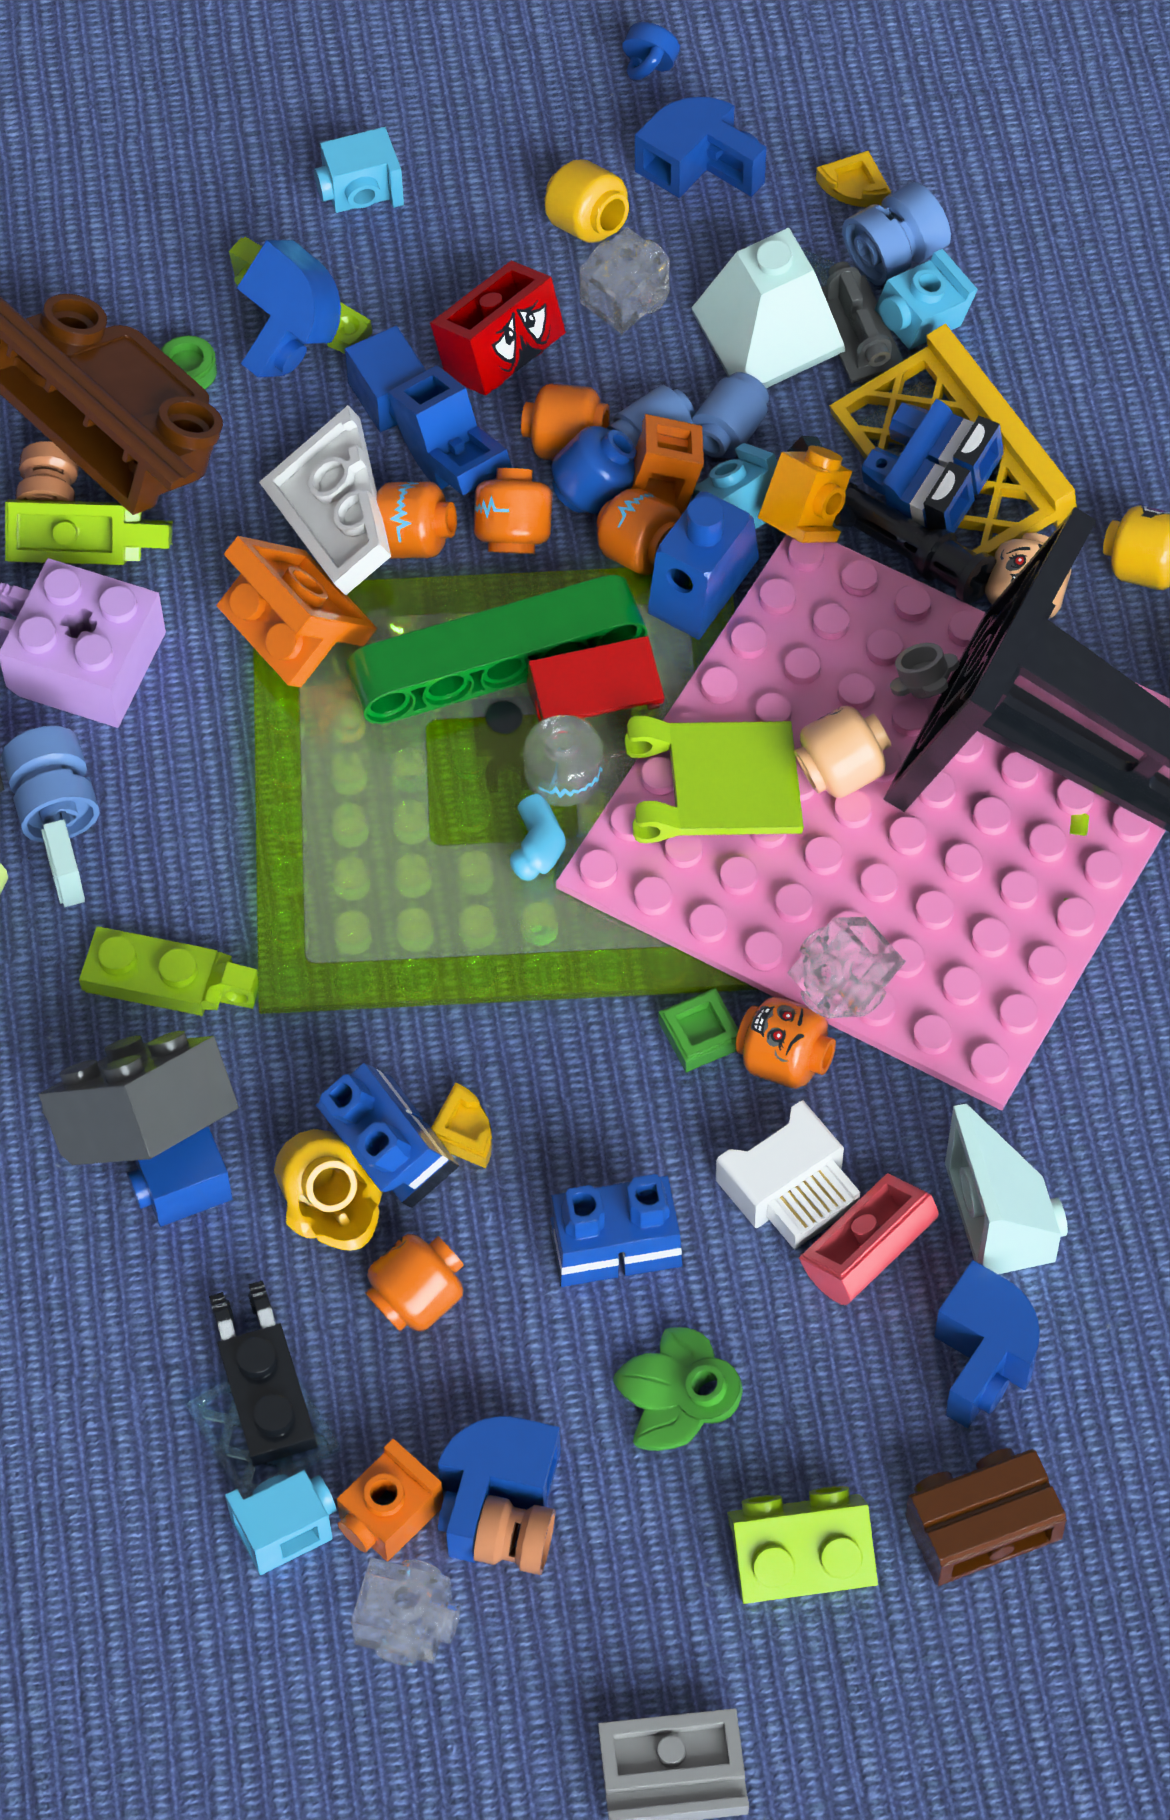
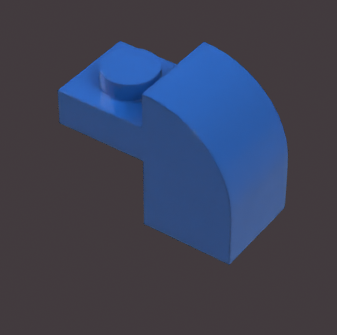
[635,97,767,198]
[237,240,341,377]
[388,365,512,496]
[934,1260,1040,1428]
[438,1416,561,1563]

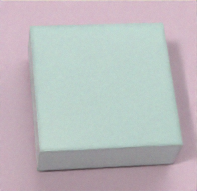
[41,819,85,907]

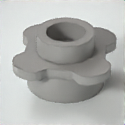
[890,643,959,699]

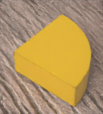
[816,151,891,207]
[431,1082,492,1168]

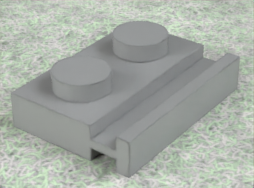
[598,1708,749,1820]

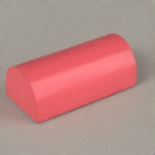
[799,1173,939,1305]

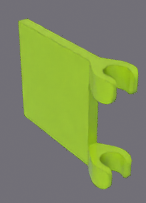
[624,716,804,843]

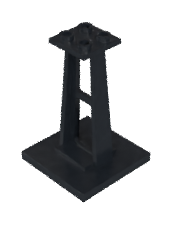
[883,507,1170,832]

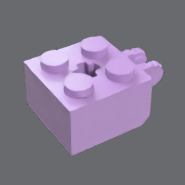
[0,558,166,728]

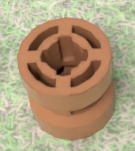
[15,441,79,501]
[474,1495,556,1575]

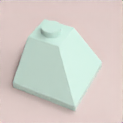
[691,228,845,388]
[945,1104,1067,1274]

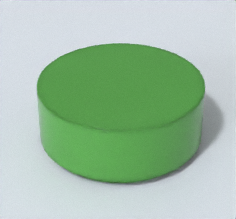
[161,336,217,389]

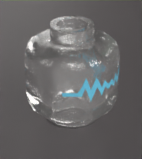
[523,714,604,807]

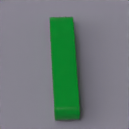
[345,575,648,724]

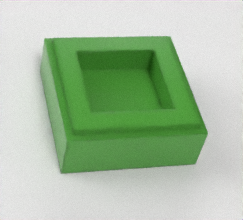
[658,988,739,1072]

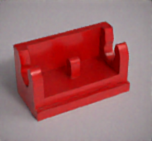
[527,636,665,733]

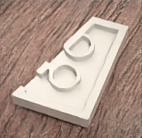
[259,405,391,595]

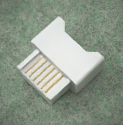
[716,1100,860,1250]

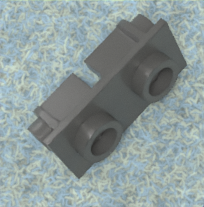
[821,261,904,384]

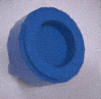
[622,22,680,81]

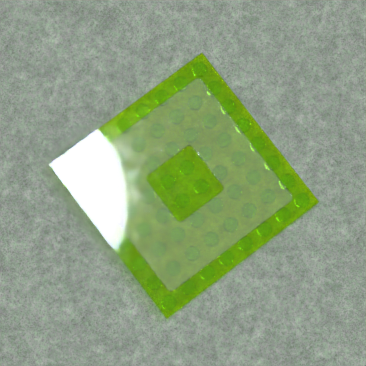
[253,568,759,1014]

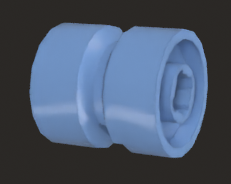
[842,182,951,285]
[1,726,100,842]

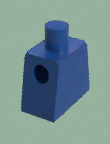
[648,491,759,640]

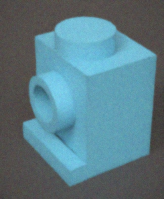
[314,127,404,213]
[875,249,978,350]
[693,443,778,529]
[225,1470,337,1575]

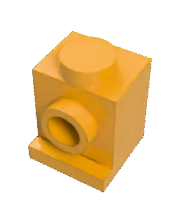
[758,445,852,543]

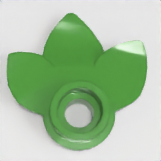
[613,1327,743,1451]

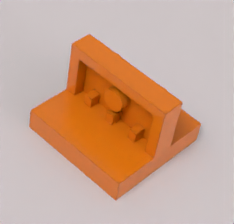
[216,536,377,687]

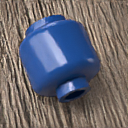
[551,426,636,514]

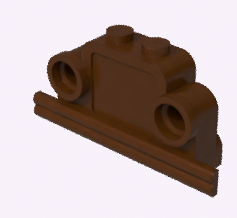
[0,294,223,515]

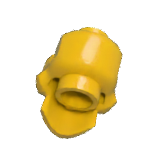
[274,1129,382,1251]

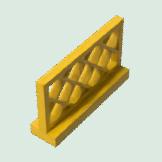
[829,323,1077,556]

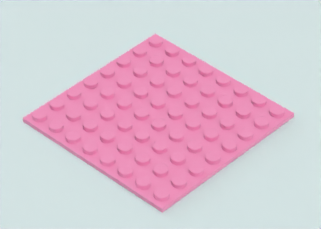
[556,534,1170,1111]

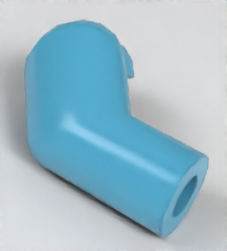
[510,793,566,881]

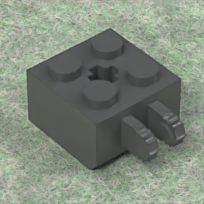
[39,1031,239,1165]

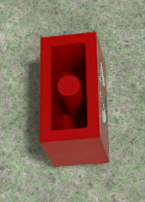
[430,260,566,396]

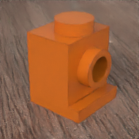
[631,414,704,515]
[337,1439,443,1562]

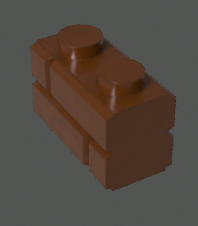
[905,1448,1067,1586]

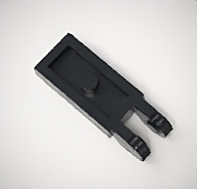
[209,1280,318,1467]

